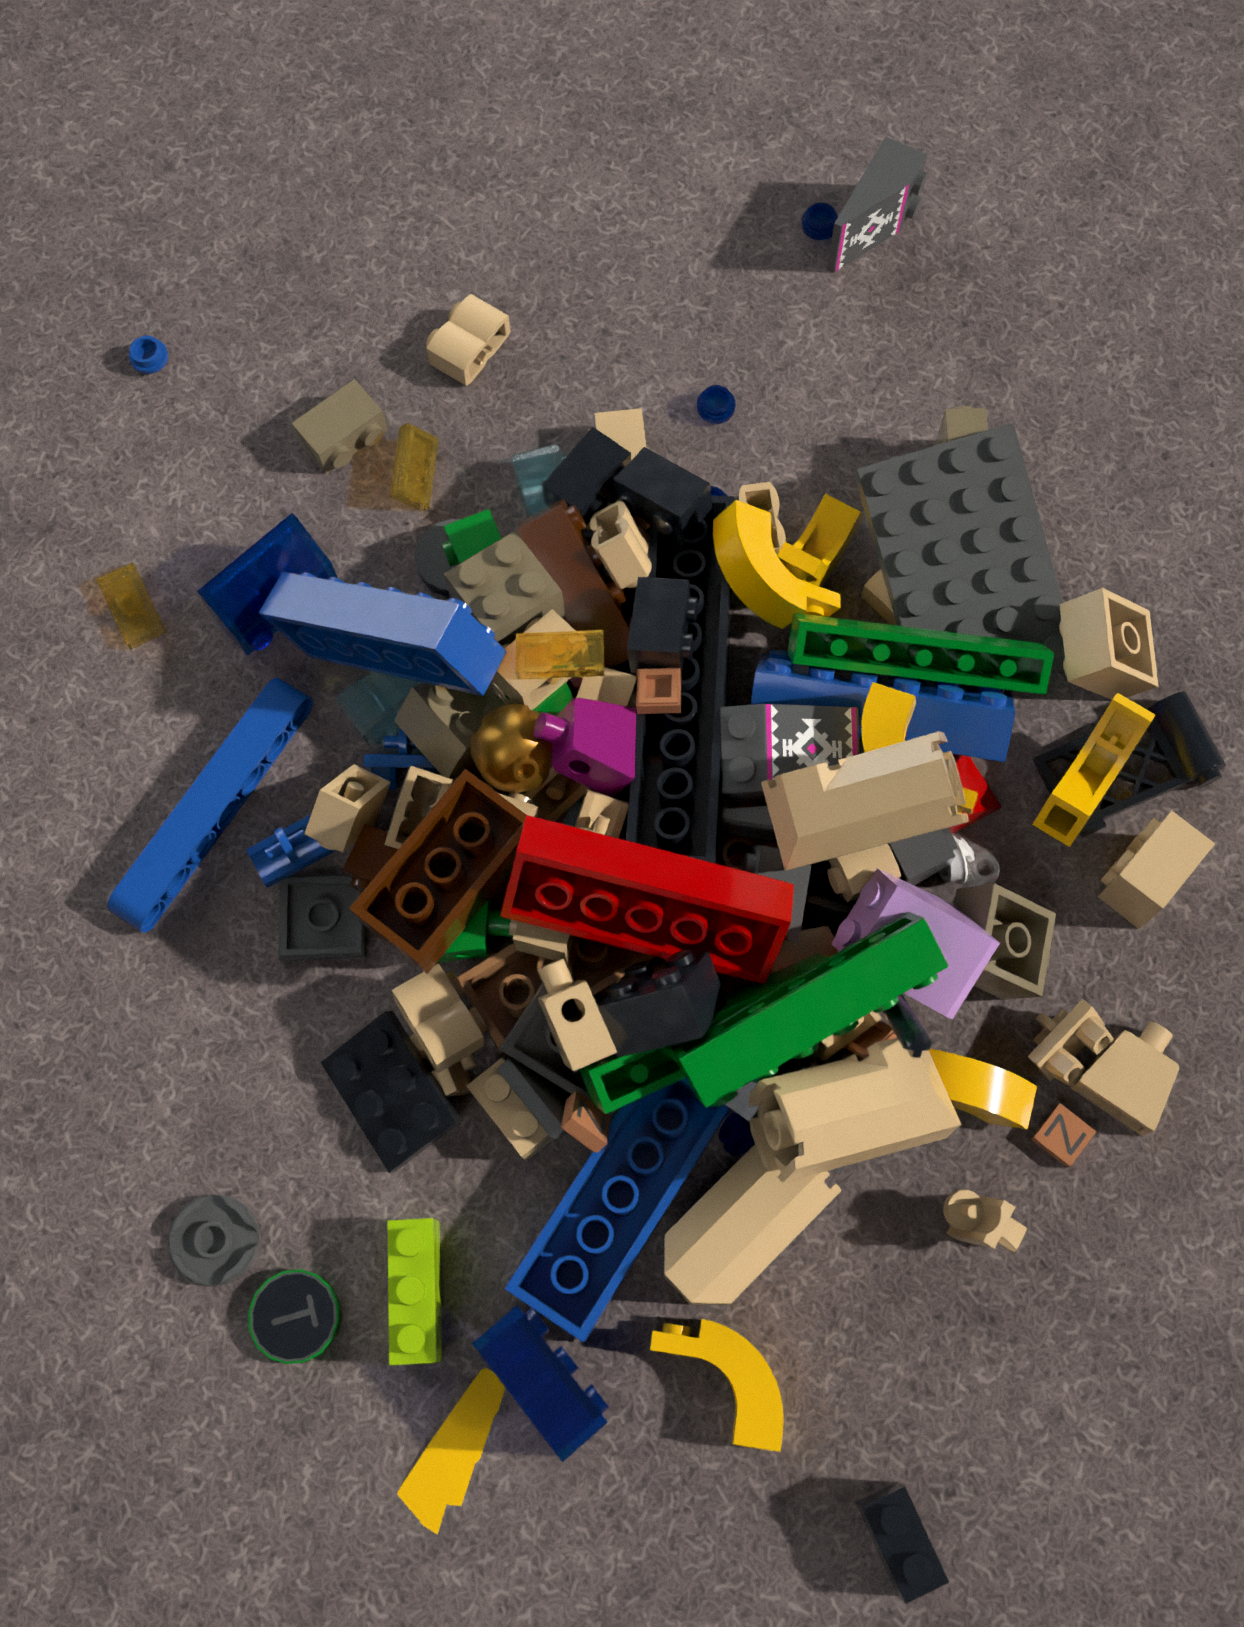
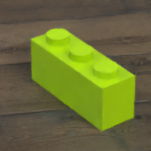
[387,1218,443,1365]

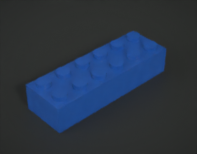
[259,572,507,696]
[750,649,1016,762]
[505,1078,731,1342]

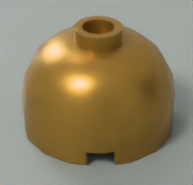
[470,703,553,793]

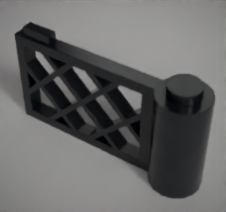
[1033,691,1226,838]

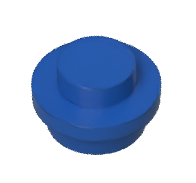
[129,336,168,374]

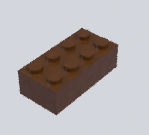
[349,769,526,974]

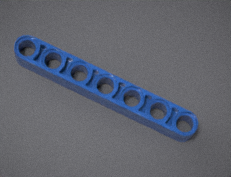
[107,677,313,933]

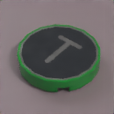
[248,1269,341,1364]

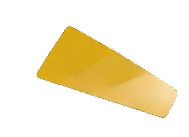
[397,1368,508,1535]

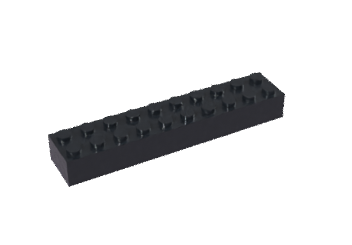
[626,496,735,864]

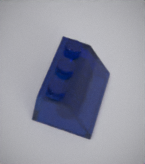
[197,513,338,656]
[472,1305,609,1462]

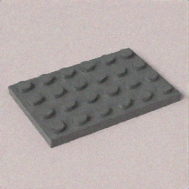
[853,423,1065,687]

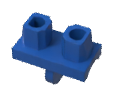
[364,727,439,790]
[246,814,335,888]

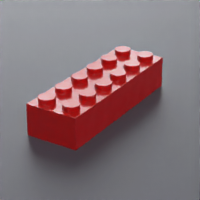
[500,815,794,984]

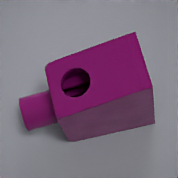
[534,697,636,797]

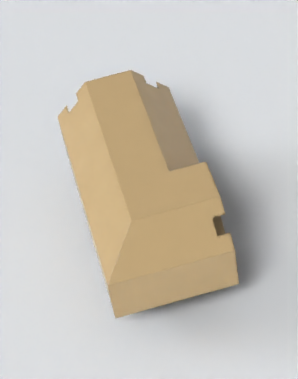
[761,731,969,871]
[749,1038,961,1183]
[664,1144,842,1305]

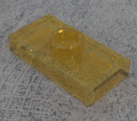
[390,422,439,511]
[96,562,167,649]
[516,630,605,680]

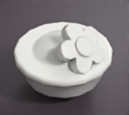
[938,834,975,884]

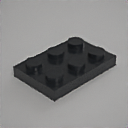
[320,1011,463,1173]

